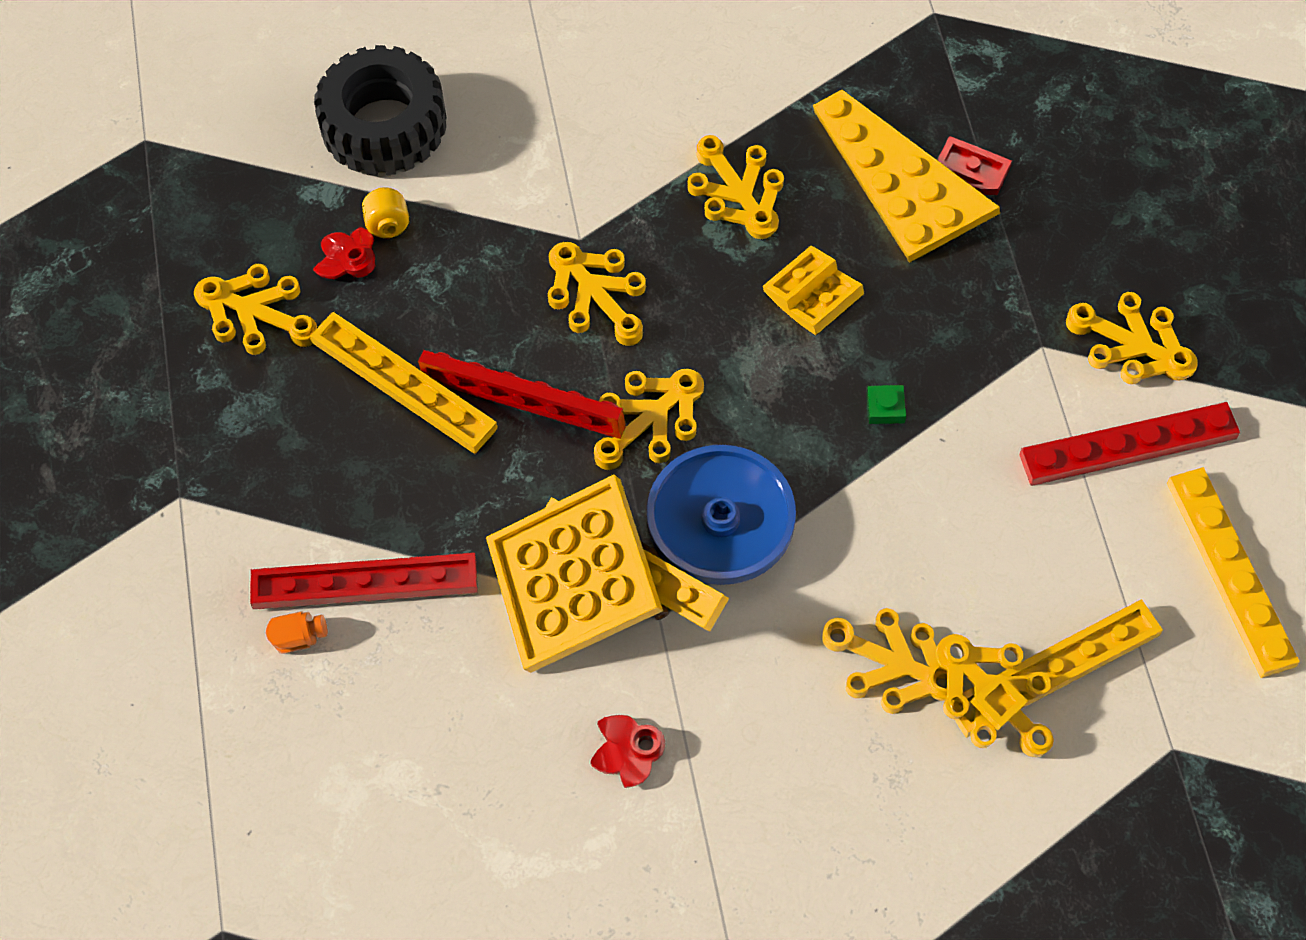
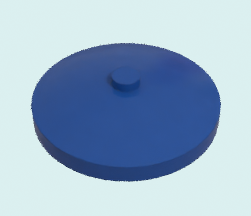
[647,445,796,585]

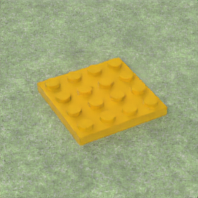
[486,475,663,673]

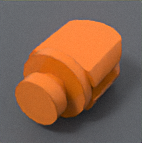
[266,611,328,654]

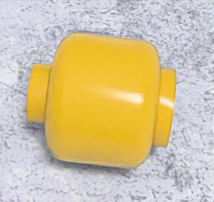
[362,187,409,238]

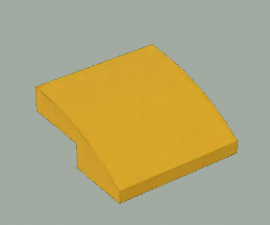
[763,246,864,335]

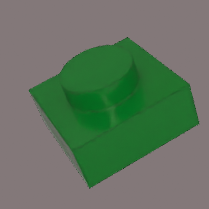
[867,385,906,424]

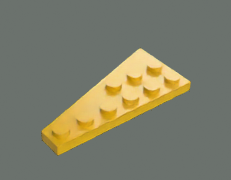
[813,90,1000,263]

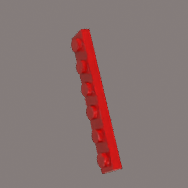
[418,350,626,439]
[1019,402,1240,486]
[250,553,478,609]

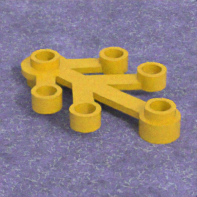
[688,135,784,239]
[548,242,646,346]
[194,264,317,355]
[1066,292,1198,384]
[594,369,704,470]
[822,608,947,714]
[936,634,1054,757]

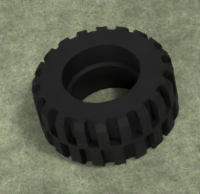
[314,45,447,176]

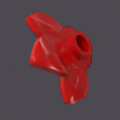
[313,227,375,279]
[590,715,665,788]

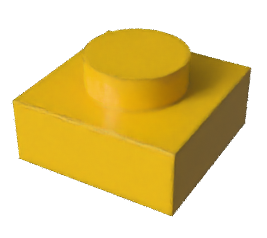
[970,673,1029,730]

